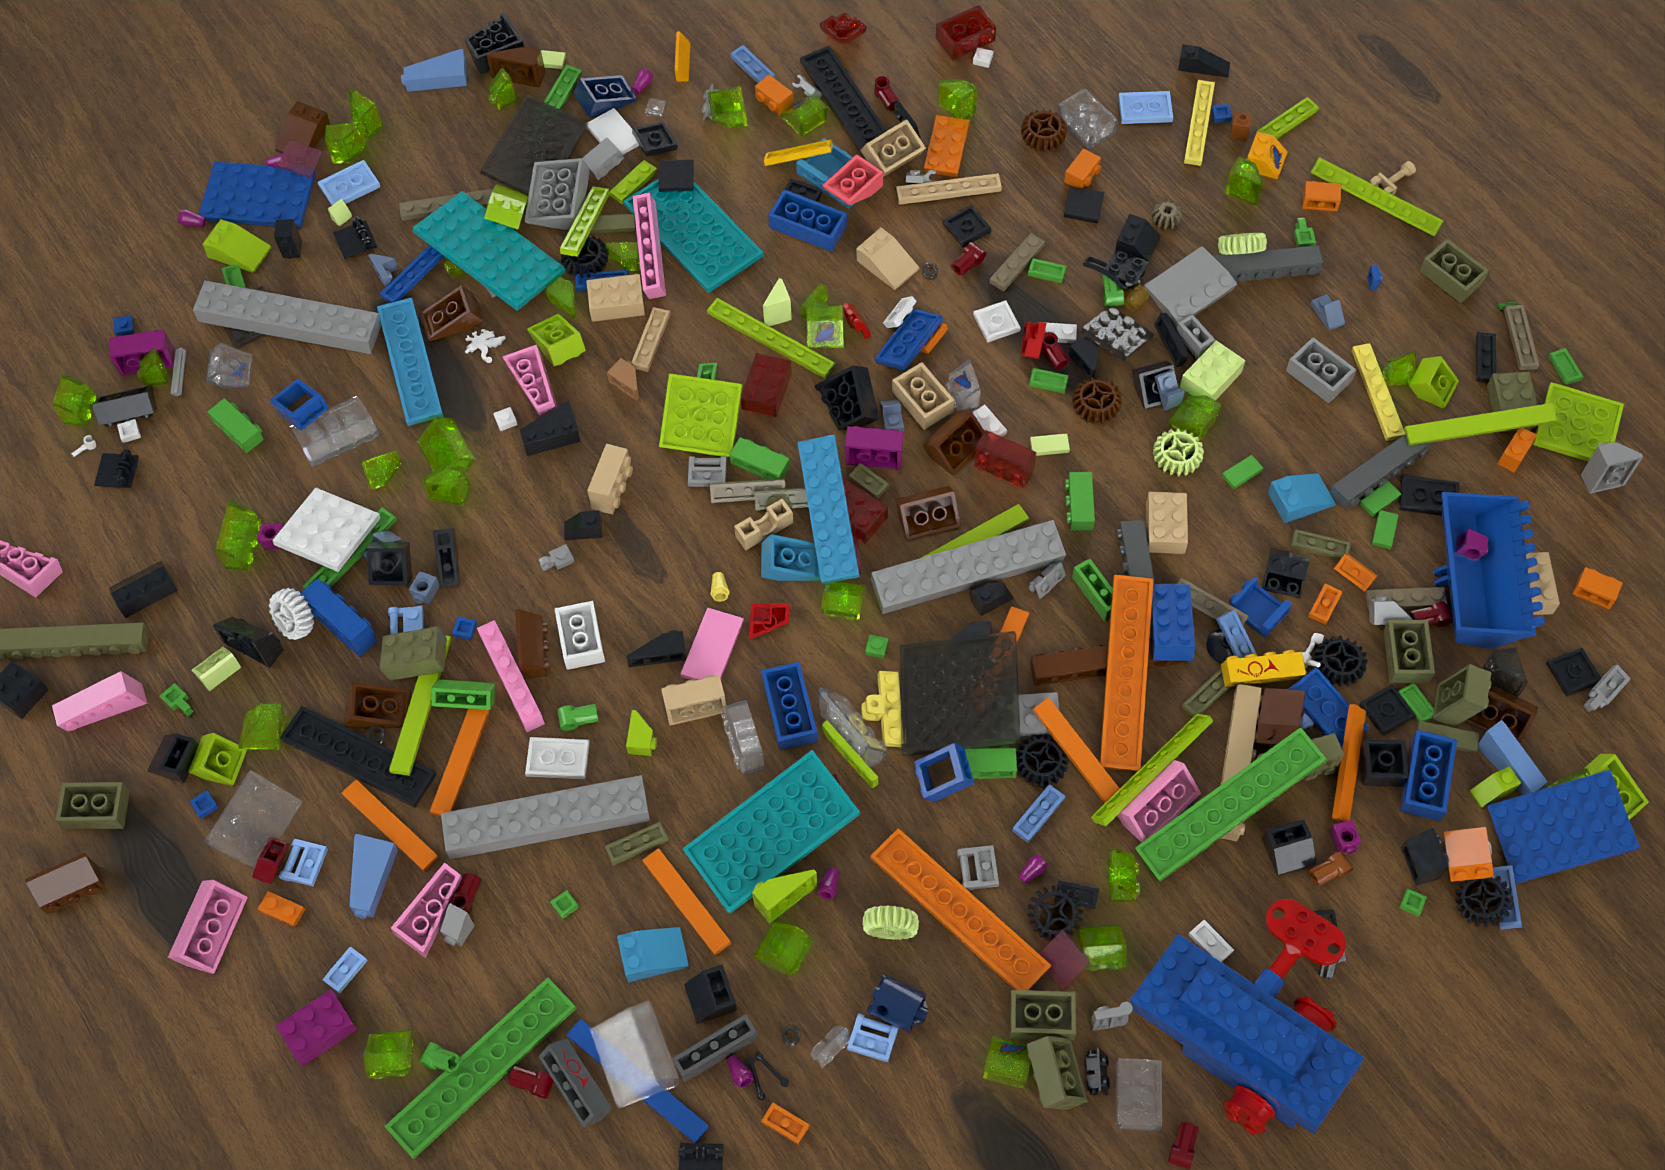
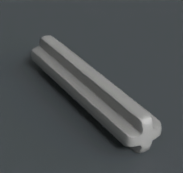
[171,348,187,397]

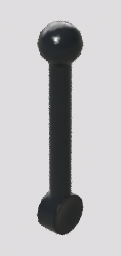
[755,1053,789,1087]
[746,1057,765,1100]

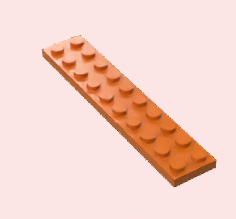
[1100,575,1153,772]
[870,828,1051,990]

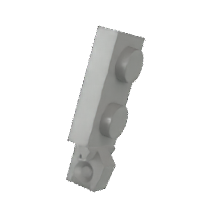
[1584,664,1630,712]

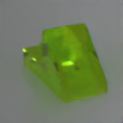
[800,283,829,319]

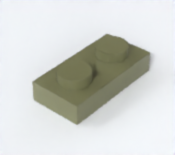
[848,463,889,500]

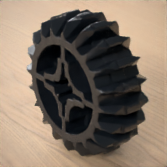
[561,235,608,278]
[1313,635,1368,687]
[1016,734,1069,788]
[1455,876,1514,928]
[1027,885,1083,942]

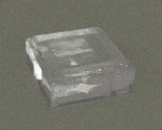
[645,98,666,118]

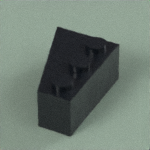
[520,401,581,456]

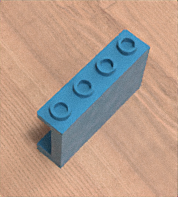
[796,138,855,209]

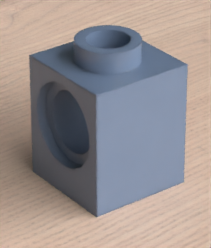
[409,571,440,605]

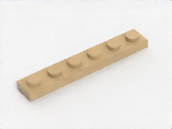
[896,173,1002,205]

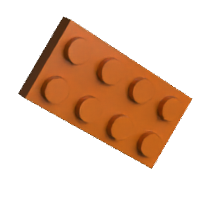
[924,115,970,178]

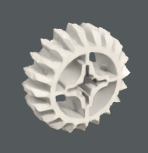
[269,588,314,640]

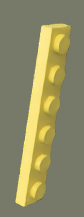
[1184,80,1215,166]
[1351,343,1405,441]

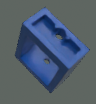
[270,379,329,431]
[914,743,974,802]

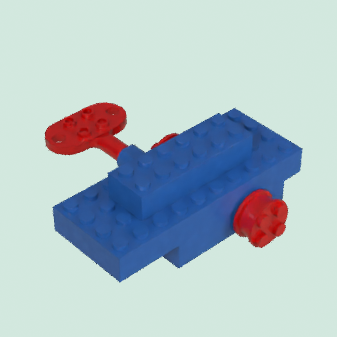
[1130,899,1364,1136]

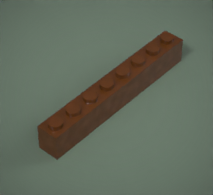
[1030,638,1189,686]

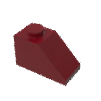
[252,837,290,884]

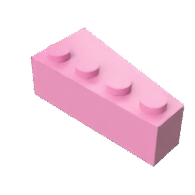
[503,345,557,417]
[0,540,63,598]
[52,671,148,732]
[391,863,462,958]

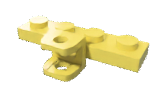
[861,671,904,747]

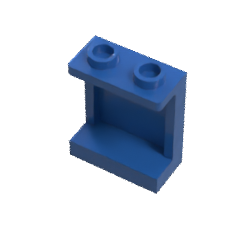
[1229,577,1292,638]

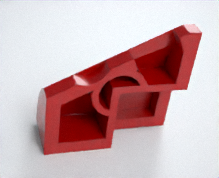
[842,303,871,339]
[1021,322,1047,359]
[749,603,790,639]

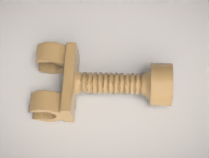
[1370,161,1416,195]

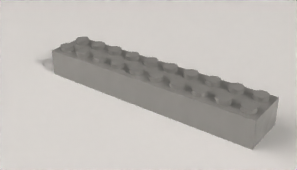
[193,280,381,354]
[871,520,1066,614]
[441,775,650,859]

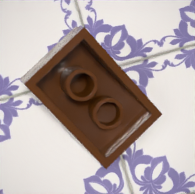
[487,47,546,88]
[274,101,331,162]
[420,285,483,341]
[344,682,411,729]
[1256,688,1306,748]

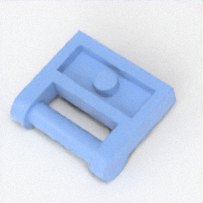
[388,606,424,635]
[278,839,328,887]
[847,1013,899,1063]

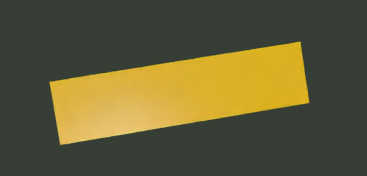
[764,140,833,166]

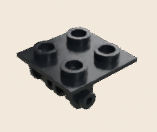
[333,216,378,259]
[1105,249,1149,286]
[94,449,139,488]
[678,1143,724,1170]

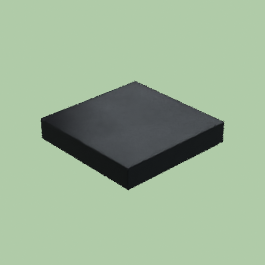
[632,122,678,157]
[659,160,694,192]
[1064,186,1105,223]
[943,205,991,248]
[1546,648,1601,697]
[1359,684,1416,736]

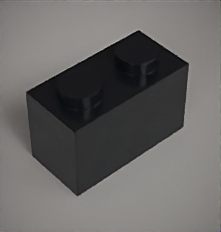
[274,219,302,259]

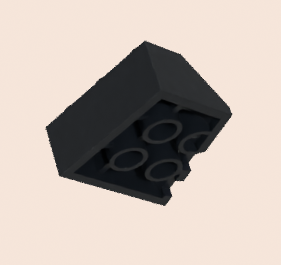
[464,12,524,74]
[814,365,879,430]
[212,617,283,668]

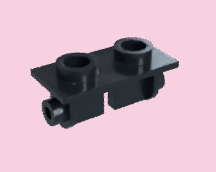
[1086,1048,1110,1096]

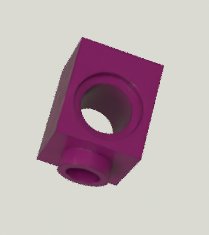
[257,523,285,550]
[1455,529,1489,561]
[1329,820,1361,854]

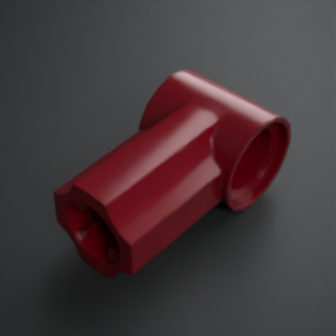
[874,76,900,111]
[951,242,987,276]
[1041,332,1069,370]
[1410,601,1453,627]
[450,873,481,914]
[508,1066,554,1099]
[1168,1122,1199,1170]

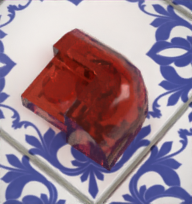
[820,12,867,44]

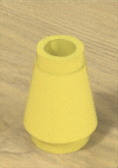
[710,572,730,602]

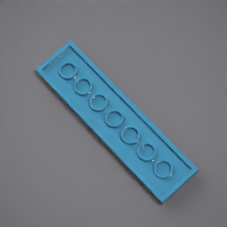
[377,298,443,426]
[798,435,860,584]

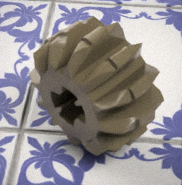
[1152,200,1182,230]

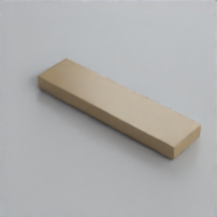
[631,307,671,372]

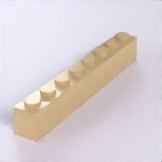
[1221,684,1263,841]

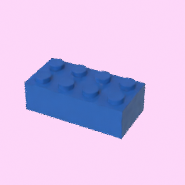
[768,190,847,252]
[300,579,377,658]
[1151,584,1195,661]
[761,662,818,750]
[1399,730,1457,821]

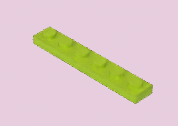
[560,186,610,257]

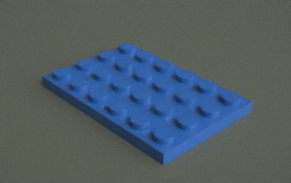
[199,162,316,229]
[1487,770,1640,884]

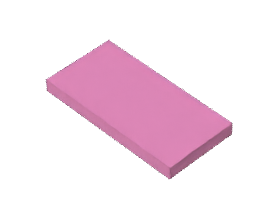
[681,608,744,680]

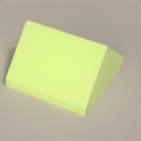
[763,278,792,326]
[191,647,241,691]

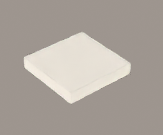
[973,300,1021,343]

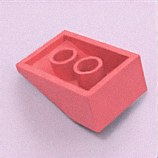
[823,154,883,205]

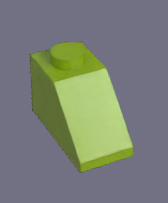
[626,710,657,756]
[1469,766,1521,809]

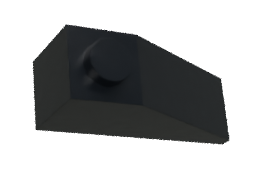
[1178,44,1230,78]
[433,528,460,587]
[626,630,686,667]

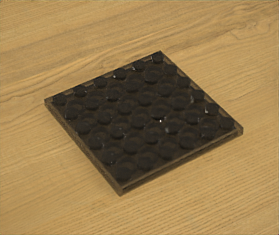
[900,631,1021,756]

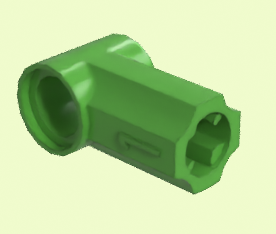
[1102,275,1124,307]
[558,704,599,731]
[419,1042,460,1073]

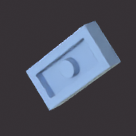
[322,947,368,994]

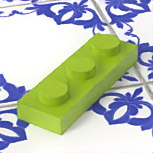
[609,160,657,205]

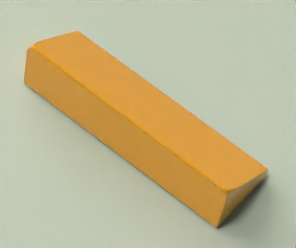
[675,31,690,81]

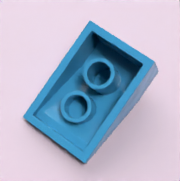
[1268,473,1336,524]
[761,534,821,581]
[617,927,689,983]

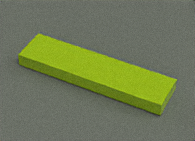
[1258,97,1319,139]
[822,720,878,788]

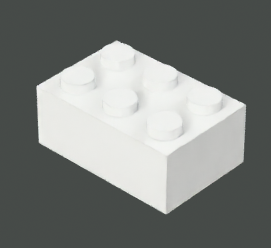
[555,601,605,670]

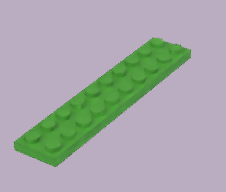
[1135,727,1327,882]
[384,978,577,1159]

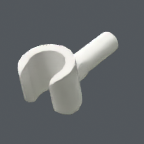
[71,435,96,457]
[1305,633,1324,654]
[1302,652,1320,668]

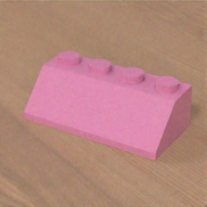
[1117,760,1201,843]
[168,880,248,974]

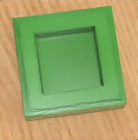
[1399,888,1427,917]
[550,890,579,920]

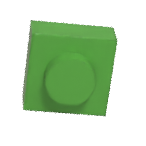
[865,635,889,659]

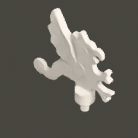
[465,329,506,363]

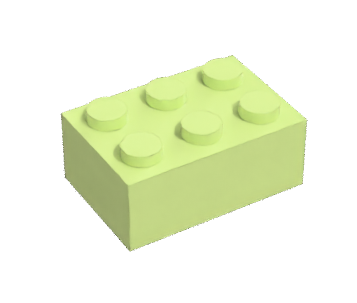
[1180,341,1245,407]

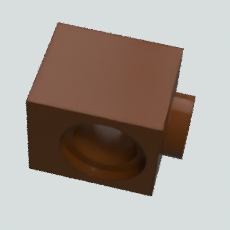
[1230,112,1252,141]

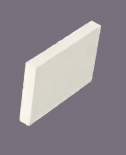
[586,108,640,155]
[525,737,590,779]

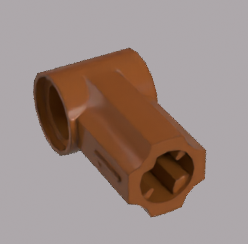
[1308,851,1353,887]

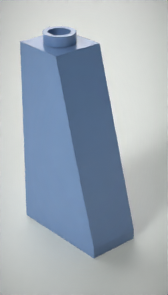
[401,49,467,92]
[1478,720,1548,795]
[349,834,398,919]

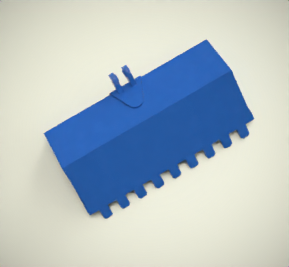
[1433,492,1545,650]

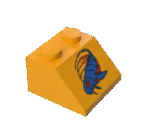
[1244,131,1287,180]

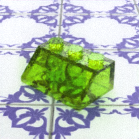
[417,417,476,483]
[215,501,262,571]

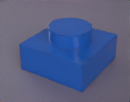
[1211,104,1232,123]
[1367,265,1383,290]
[113,315,135,337]
[452,617,477,641]
[189,790,219,819]

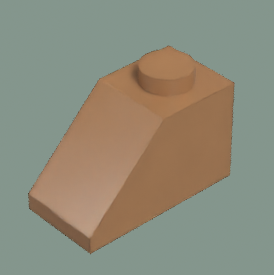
[607,358,639,400]

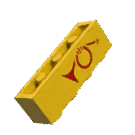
[1221,650,1306,687]

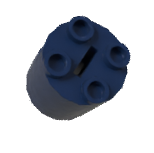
[867,974,929,1033]

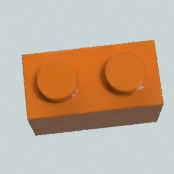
[755,75,794,115]
[1064,148,1102,189]
[1302,181,1341,212]
[1498,428,1537,473]
[1572,567,1623,610]

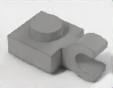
[792,75,821,99]
[906,170,936,183]
[539,544,575,571]

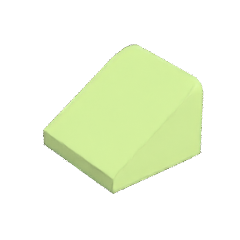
[328,199,352,226]

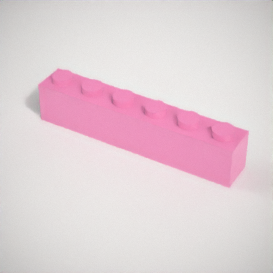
[633,192,666,299]
[477,620,544,732]

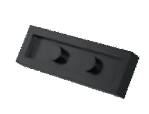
[1154,313,1189,367]
[1476,332,1496,382]

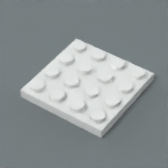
[273,488,380,572]

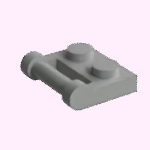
[688,456,727,487]
[957,845,999,891]
[1090,1002,1133,1031]

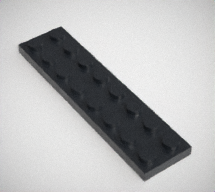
[800,46,887,155]
[280,706,437,808]

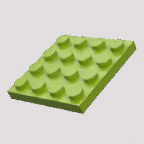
[659,373,743,457]
[1533,382,1624,462]

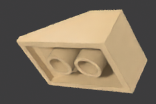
[857,227,919,290]

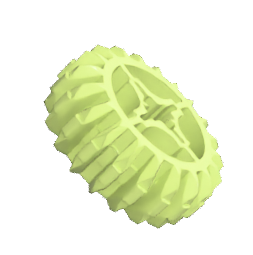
[1218,233,1267,255]
[1153,428,1204,477]
[863,905,919,940]

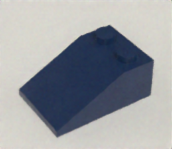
[573,75,637,117]

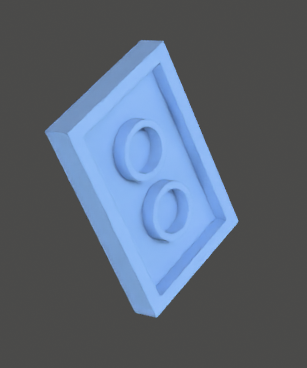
[1118,91,1173,124]
[318,160,380,205]

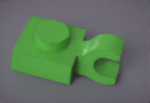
[1294,218,1316,248]
[160,683,194,717]

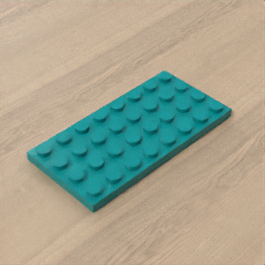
[623,179,764,293]
[413,191,566,311]
[683,750,861,914]

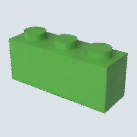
[207,398,264,453]
[729,437,790,479]
[1065,472,1095,531]
[1072,559,1112,622]
[431,679,495,710]
[964,746,1017,779]

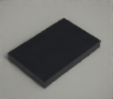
[1400,475,1459,516]

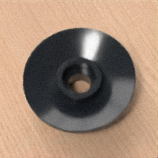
[1206,629,1234,663]

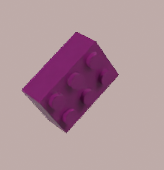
[109,329,175,376]
[845,426,903,470]
[276,989,358,1066]

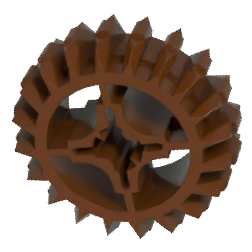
[1021,108,1067,152]
[1072,377,1122,424]

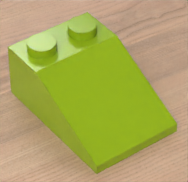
[484,184,529,229]
[203,219,271,273]
[527,314,586,366]
[1573,754,1649,820]
[752,869,818,924]

